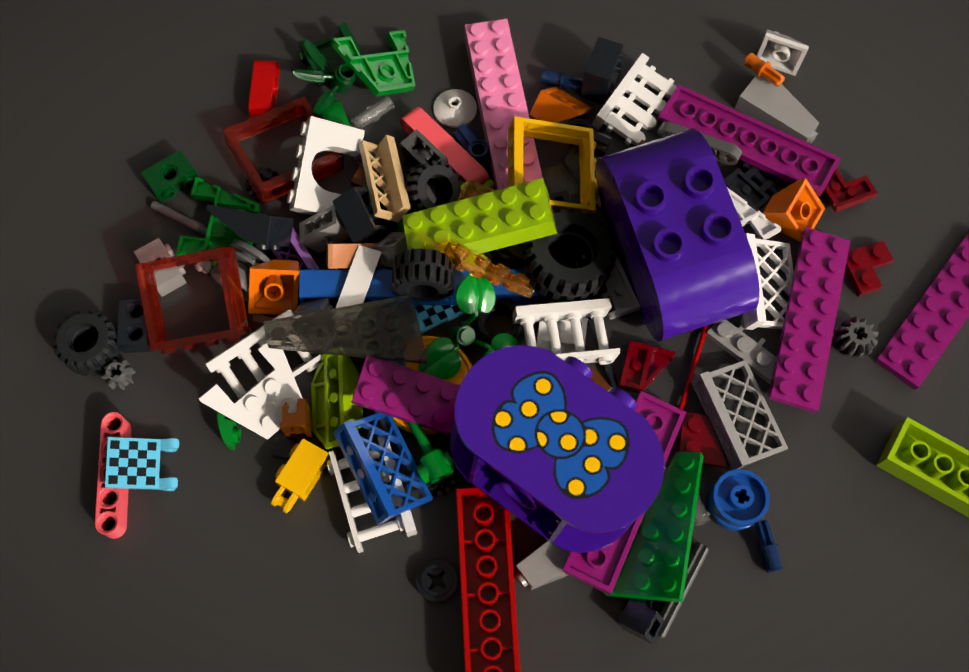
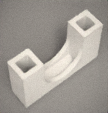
[287,116,365,216]

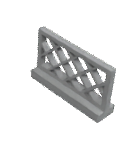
[691,360,788,470]

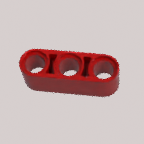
[249,60,279,118]

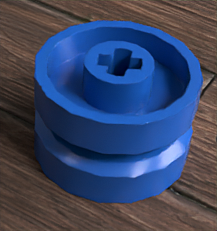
[706,469,770,531]

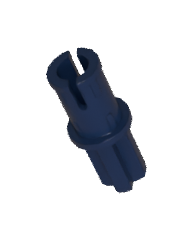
[541,69,583,90]
[755,520,783,573]

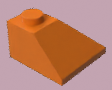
[530,87,592,123]
[763,178,825,242]
[248,260,300,315]

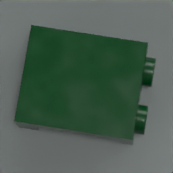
[297,22,363,87]

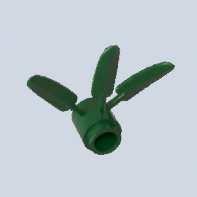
[292,39,356,115]

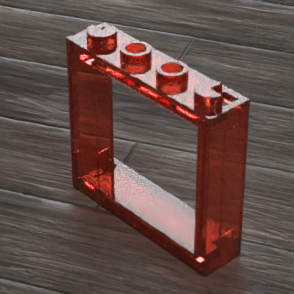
[223,97,344,204]
[135,247,250,354]

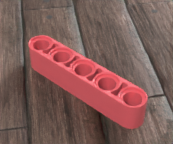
[400,106,489,185]
[95,412,132,539]

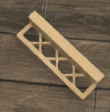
[359,135,411,222]

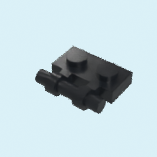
[724,162,780,211]

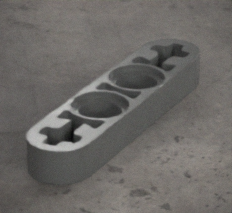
[657,121,742,165]

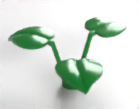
[418,270,520,380]

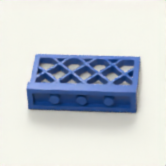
[333,413,433,525]

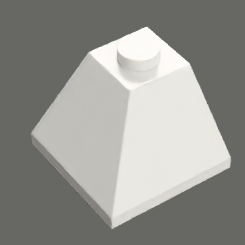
[757,29,809,76]

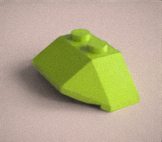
[311,347,363,449]

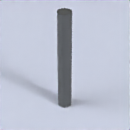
[151,201,208,236]

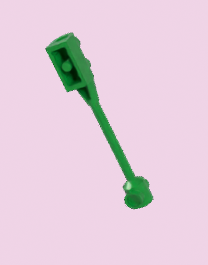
[344,303,455,484]

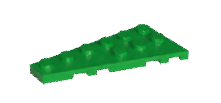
[605,452,704,603]

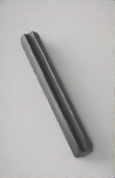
[657,543,709,638]

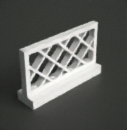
[743,233,794,330]

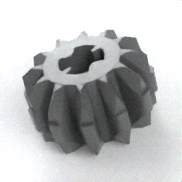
[835,316,879,358]

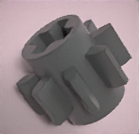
[102,359,136,390]

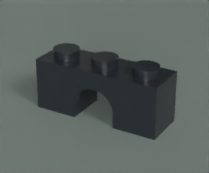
[618,573,689,644]

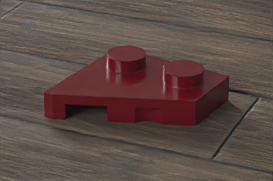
[619,340,675,393]
[678,412,727,469]

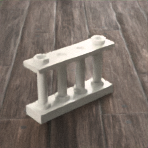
[512,298,620,365]
[205,309,321,398]
[326,436,417,553]

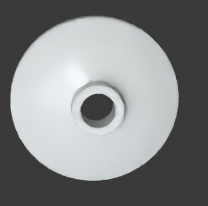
[433,89,477,128]

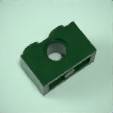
[141,150,198,203]

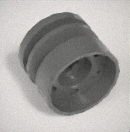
[210,239,271,301]

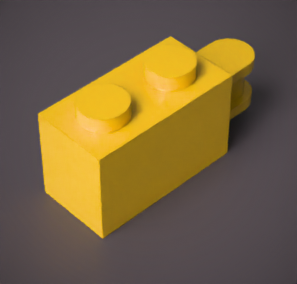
[271,439,331,514]

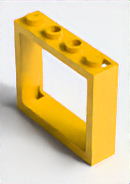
[508,116,598,215]

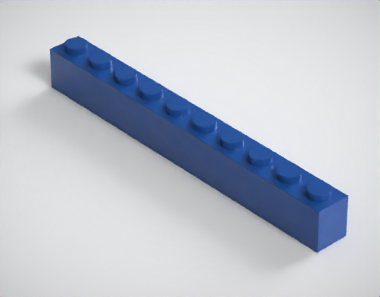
[299,267,541,306]

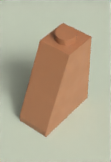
[326,242,383,269]

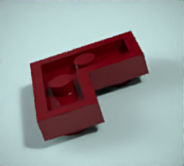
[823,168,878,213]
[845,240,894,297]

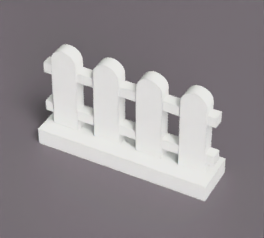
[592,53,677,146]

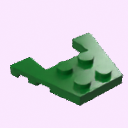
[331,30,415,97]
[176,177,261,259]

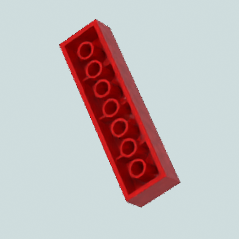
[456,488,520,672]

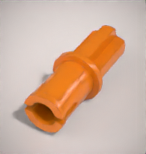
[743,53,785,87]

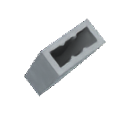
[735,75,819,144]
[515,541,570,590]

